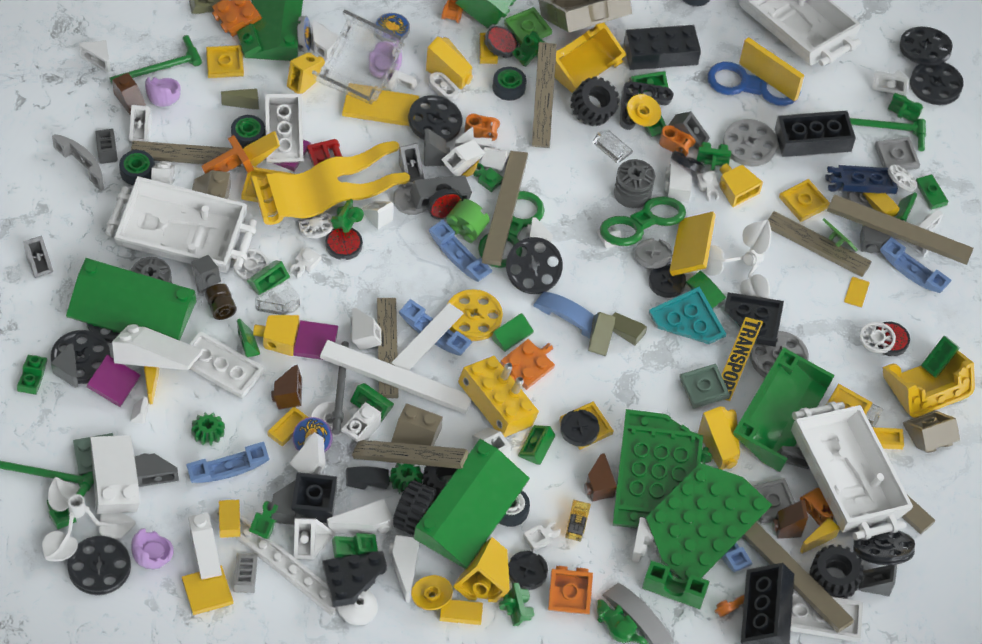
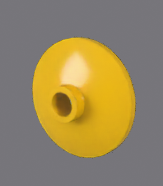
[627,94,661,127]
[411,575,453,610]

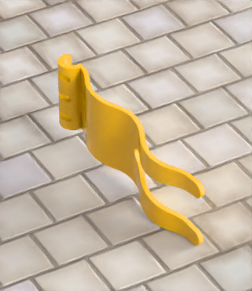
[251,141,410,225]

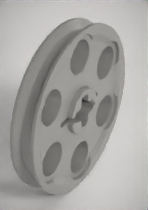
[723,119,778,167]
[750,331,809,378]

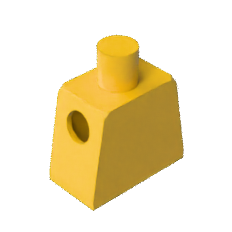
[287,52,325,94]
[719,164,763,207]
[253,315,299,356]

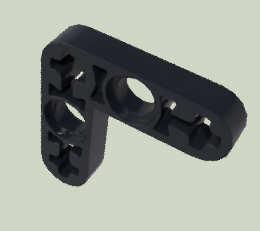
[620,81,674,130]

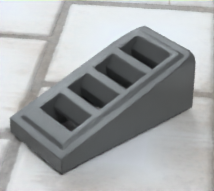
[95,129,118,164]
[777,446,810,469]

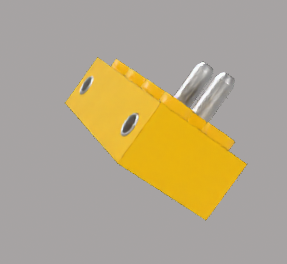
[458,356,539,437]

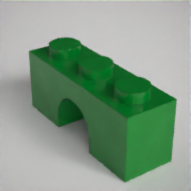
[642,560,710,609]

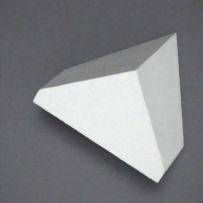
[294,518,336,559]

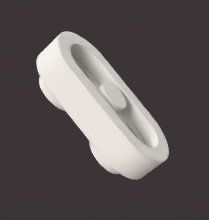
[429,72,458,101]

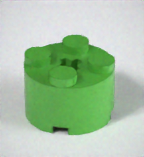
[446,199,490,243]

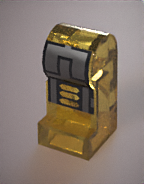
[565,500,591,542]

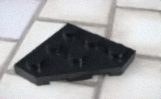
[724,292,784,347]
[322,551,387,608]

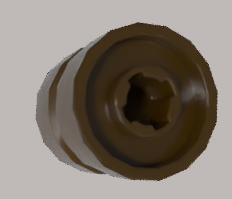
[205,283,237,320]

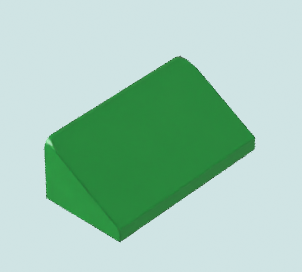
[629,71,668,93]
[894,192,917,222]
[247,260,290,297]
[492,313,534,352]
[237,319,260,357]
[350,383,394,422]
[518,425,555,465]

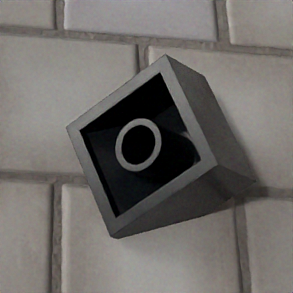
[291,472,337,523]

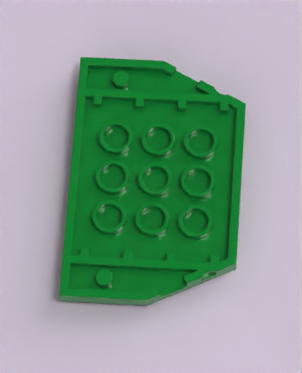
[613,409,703,529]
[645,463,772,579]

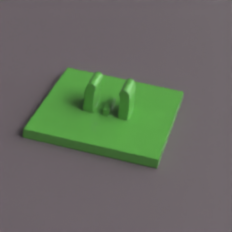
[823,218,858,252]

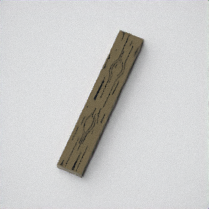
[532,42,557,148]
[131,141,241,167]
[768,211,872,277]
[377,298,399,398]
[352,440,469,469]

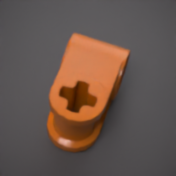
[442,0,463,23]
[464,114,500,141]
[659,125,695,156]
[800,487,834,526]

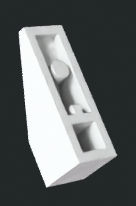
[327,499,393,535]
[188,513,222,579]
[389,535,420,603]

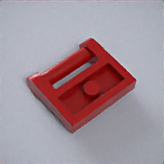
[307,139,343,167]

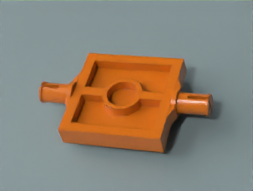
[500,339,555,390]

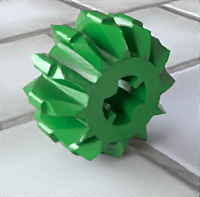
[191,412,225,446]
[389,463,423,494]

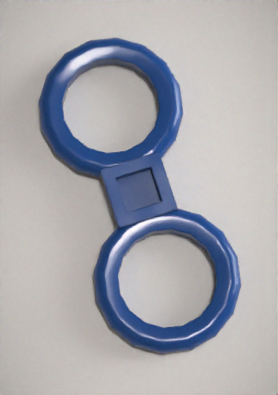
[707,62,801,106]

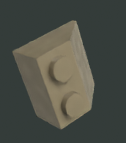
[192,170,231,199]
[391,403,443,446]
[903,411,960,453]

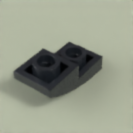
[346,466,390,490]

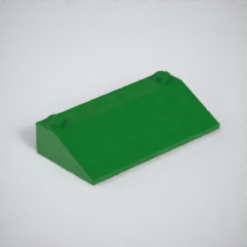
[245,0,303,61]
[66,258,197,341]
[733,347,835,472]
[414,439,530,570]

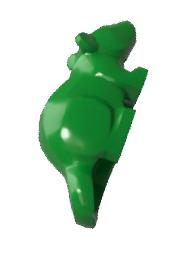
[597,599,648,644]

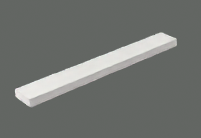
[320,340,472,414]
[211,508,338,616]

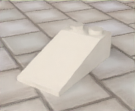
[265,94,304,163]
[112,324,203,370]
[90,435,140,514]

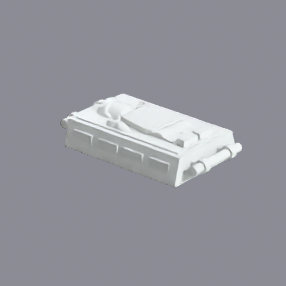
[739,0,861,66]
[105,176,257,273]
[791,402,913,540]

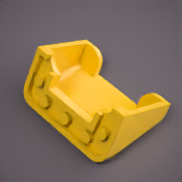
[555,23,627,93]
[882,351,975,418]

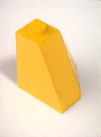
[426,36,473,90]
[698,406,740,470]
[453,537,510,603]

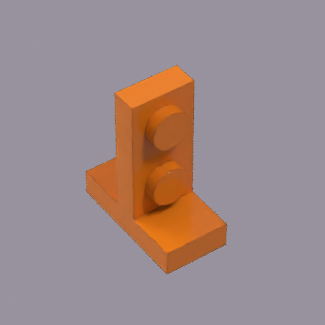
[201,135,254,173]

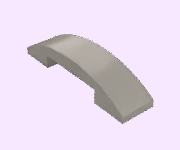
[52,134,104,190]
[603,582,674,644]

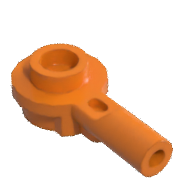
[714,595,744,617]

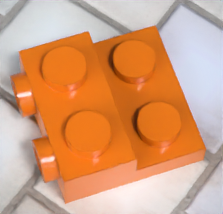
[212,0,262,37]
[548,566,593,615]

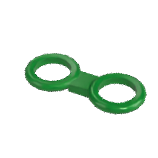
[478,191,545,268]
[600,196,686,246]

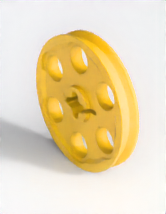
[447,289,503,341]

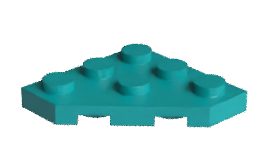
[649,286,726,344]

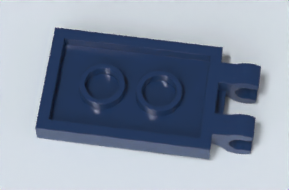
[825,165,898,194]

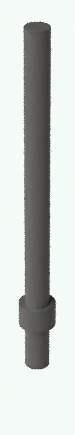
[331,341,349,435]

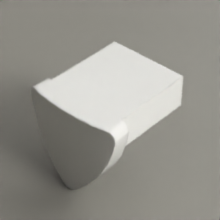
[387,70,417,91]
[481,147,509,172]

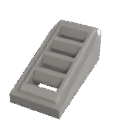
[234,553,258,593]

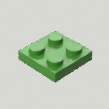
[504,7,552,45]

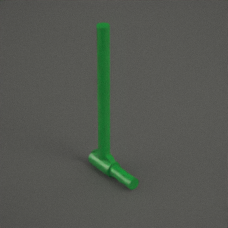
[109,35,202,84]
[850,118,926,151]
[0,461,94,497]

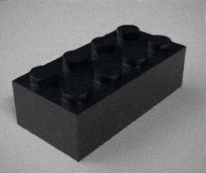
[623,25,701,70]
[774,110,856,157]
[740,562,795,644]

